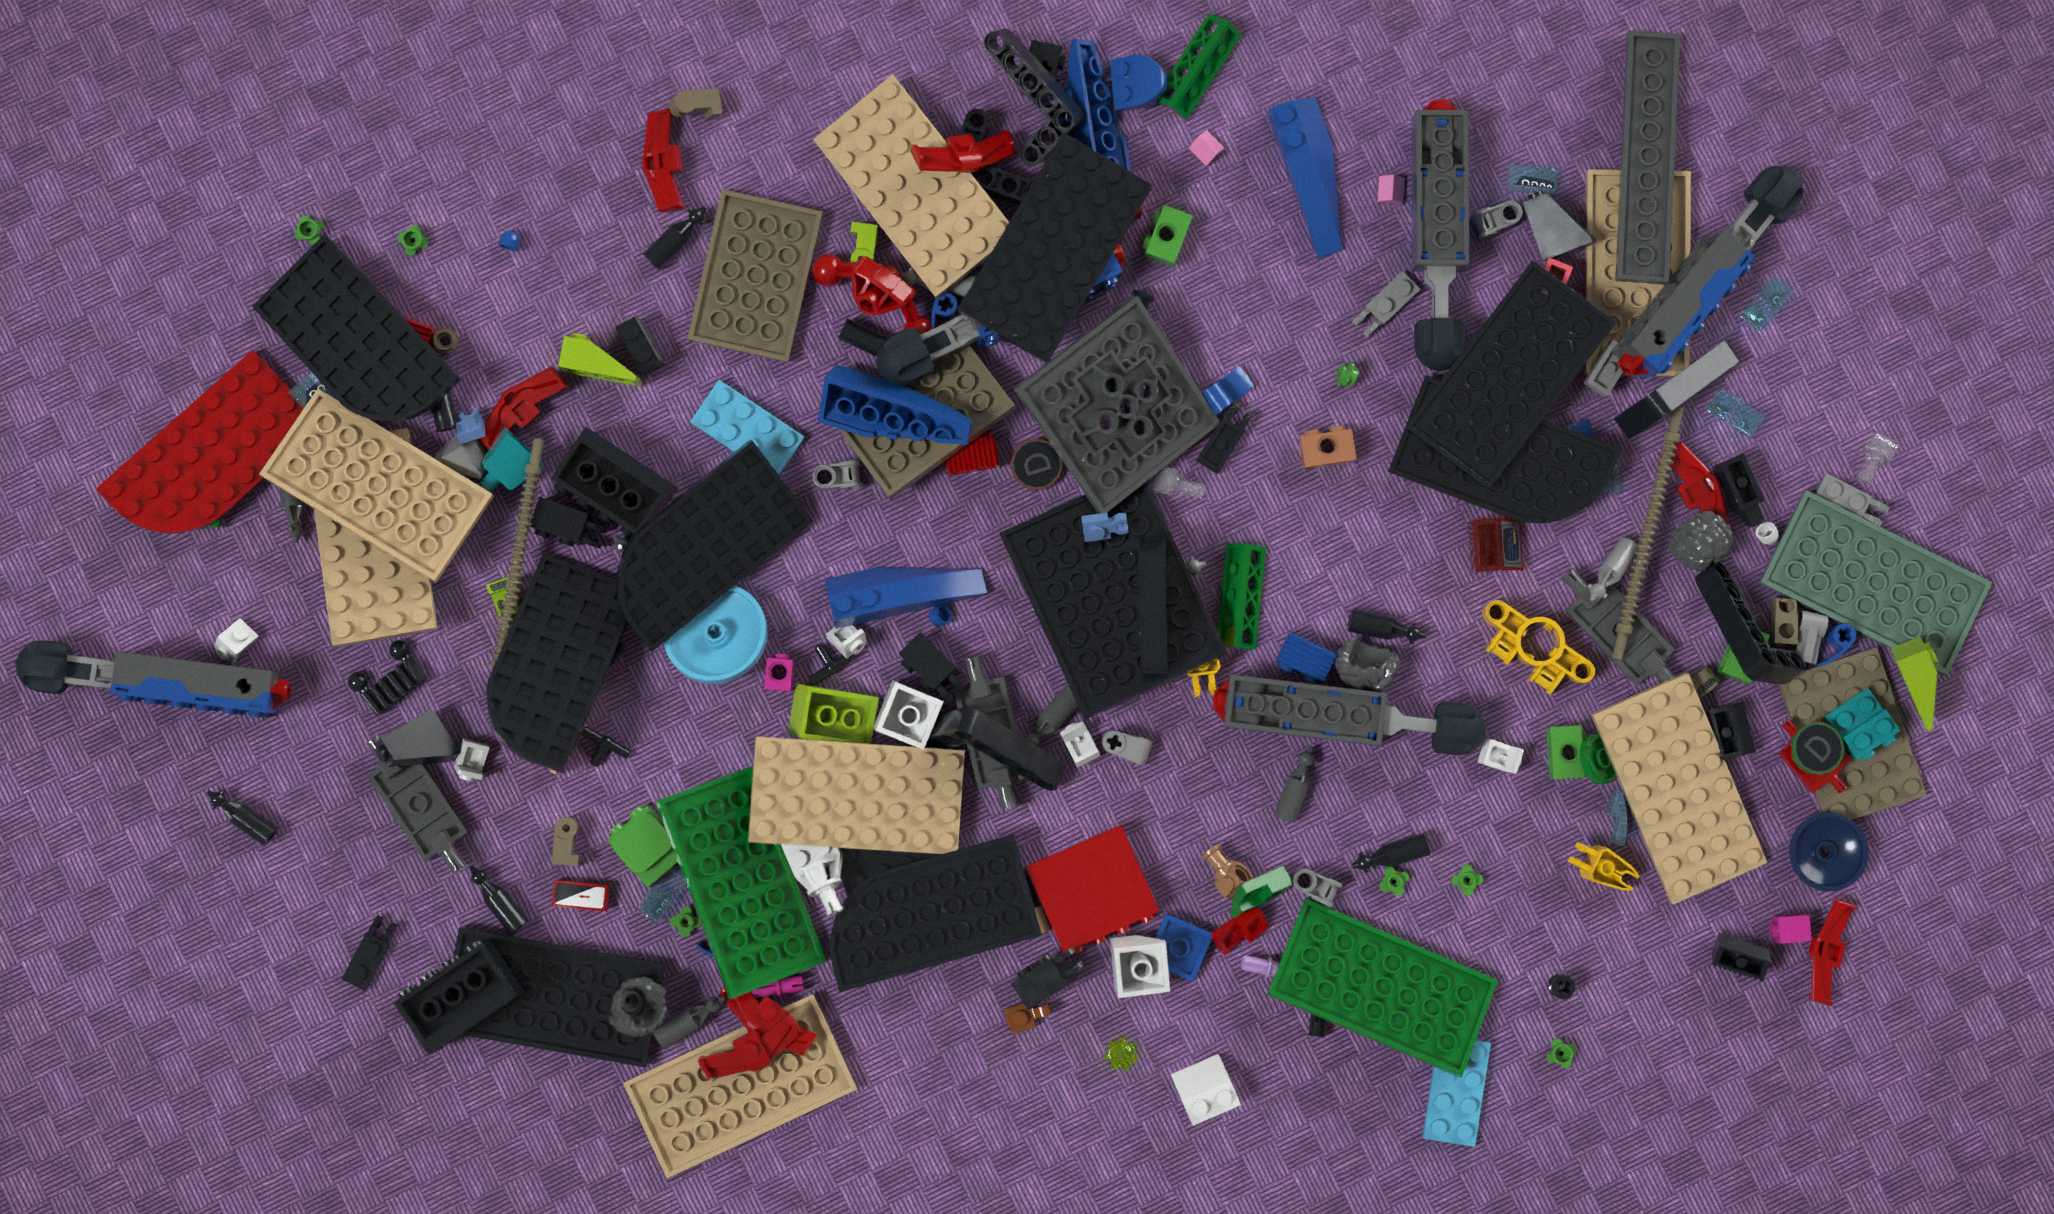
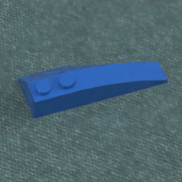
[1067,39,1131,172]
[1267,97,1343,259]
[818,364,973,445]
[824,568,987,629]

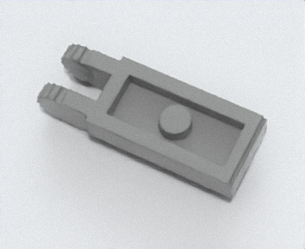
[1352,271,1421,337]
[1815,473,1890,527]

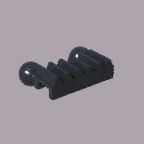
[348,640,428,716]

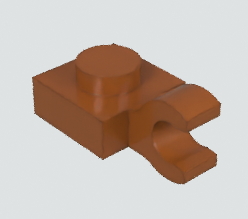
[1004,1003,1052,1035]

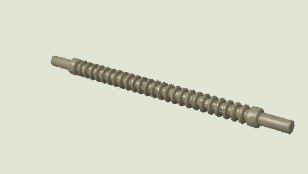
[1612,407,1684,660]
[490,438,544,669]

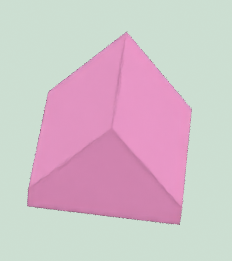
[1188,130,1225,167]
[1377,174,1405,204]

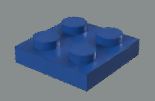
[1154,913,1212,982]

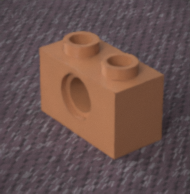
[1298,426,1357,470]

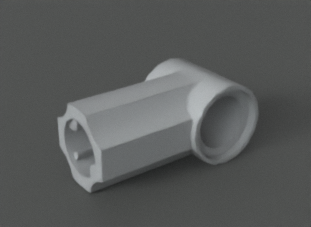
[1794,610,1828,665]

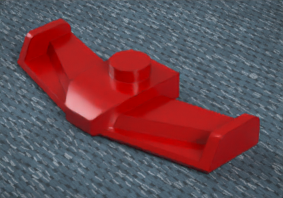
[642,108,685,213]
[910,129,1014,173]
[479,366,570,450]
[1658,441,1732,531]
[1808,899,1857,1006]
[719,986,819,1056]
[698,1011,803,1079]

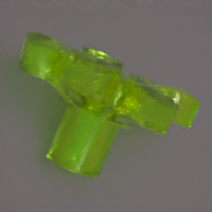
[1104,1037,1138,1071]

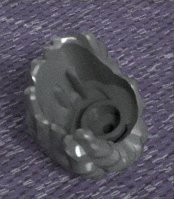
[1667,511,1734,572]
[1335,637,1400,692]
[608,977,667,1037]

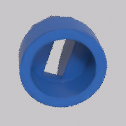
[498,231,520,251]
[929,604,952,626]

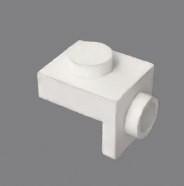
[214,618,259,664]
[826,625,867,659]
[1060,721,1100,768]
[454,738,490,782]
[1477,738,1524,774]

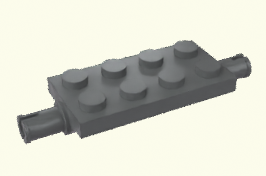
[1561,568,1676,686]
[953,656,1025,811]
[366,735,469,873]

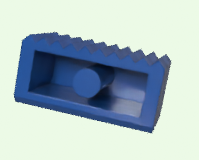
[1275,632,1337,685]

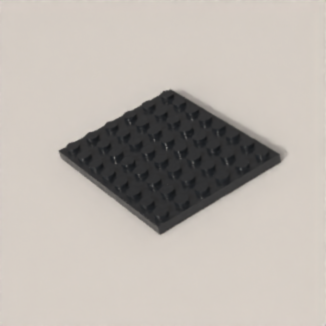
[999,481,1228,720]

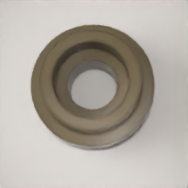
[432,328,459,354]

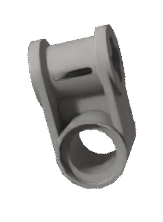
[1470,201,1523,240]
[813,460,863,491]
[1101,730,1153,766]
[1291,868,1343,908]

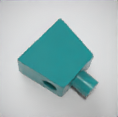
[480,427,544,493]

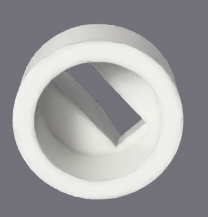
[1756,522,1779,545]

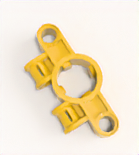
[1482,600,1595,695]

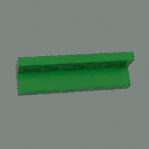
[1156,14,1242,120]
[1217,543,1266,650]

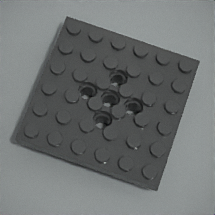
[1014,296,1220,514]

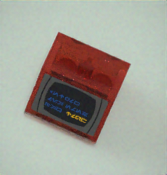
[1468,518,1524,574]

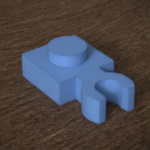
[456,407,485,444]
[1081,513,1128,542]

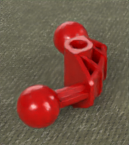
[812,254,932,335]

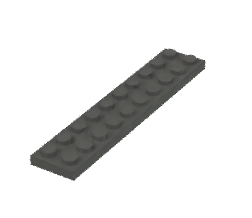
[1615,30,1680,285]

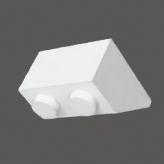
[873,680,944,750]
[1110,935,1170,998]
[1171,1054,1241,1126]

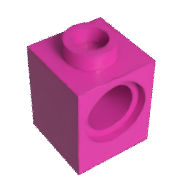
[764,654,795,692]
[1769,914,1812,944]

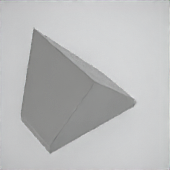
[434,435,487,479]

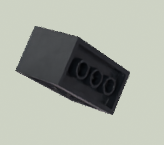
[551,426,678,538]
[393,940,525,1056]

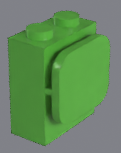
[607,805,678,888]

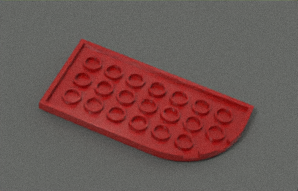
[96,350,306,534]

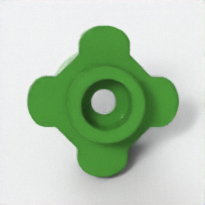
[294,216,324,245]
[398,225,429,256]
[1336,361,1359,387]
[1452,864,1483,896]
[1379,867,1409,896]
[670,906,701,937]
[1546,1039,1576,1069]

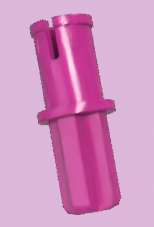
[751,975,804,998]

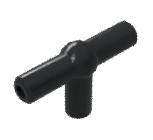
[808,644,856,685]
[581,726,631,767]

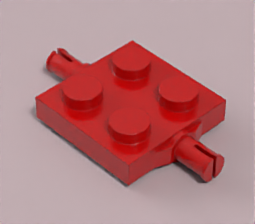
[1777,719,1852,794]

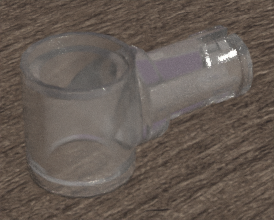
[1856,430,1899,484]
[1152,466,1206,500]

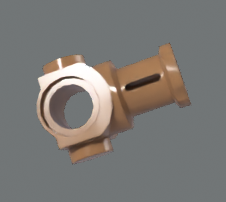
[1202,843,1253,898]

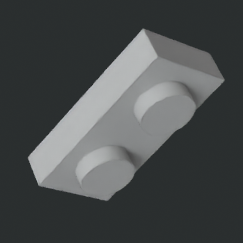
[1584,339,1623,397]

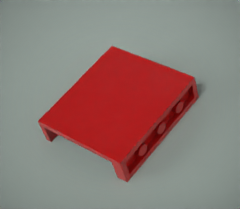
[1026,824,1159,955]

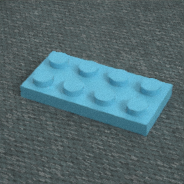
[690,380,805,476]
[1422,1040,1491,1147]

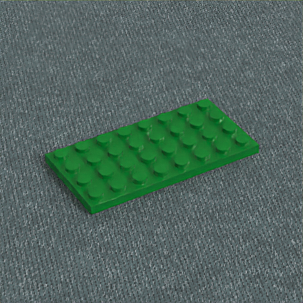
[656,766,826,999]
[1267,898,1498,1078]

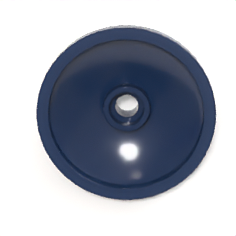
[1789,813,1868,891]

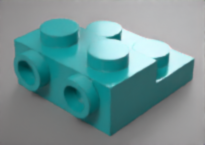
[1823,688,1901,761]

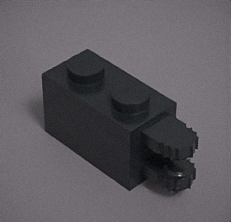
[1713,453,1765,527]
[529,497,607,549]
[898,632,967,705]
[1011,947,1084,1010]

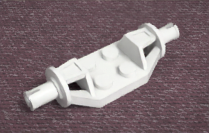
[781,844,843,916]

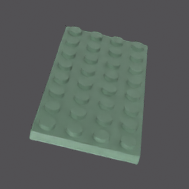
[1759,490,1992,676]

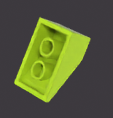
[558,333,642,387]
[1890,636,1939,731]
[787,683,879,744]

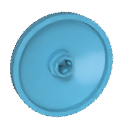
[664,586,768,684]

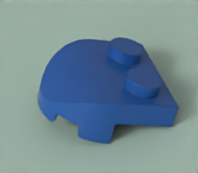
[1110,55,1167,112]

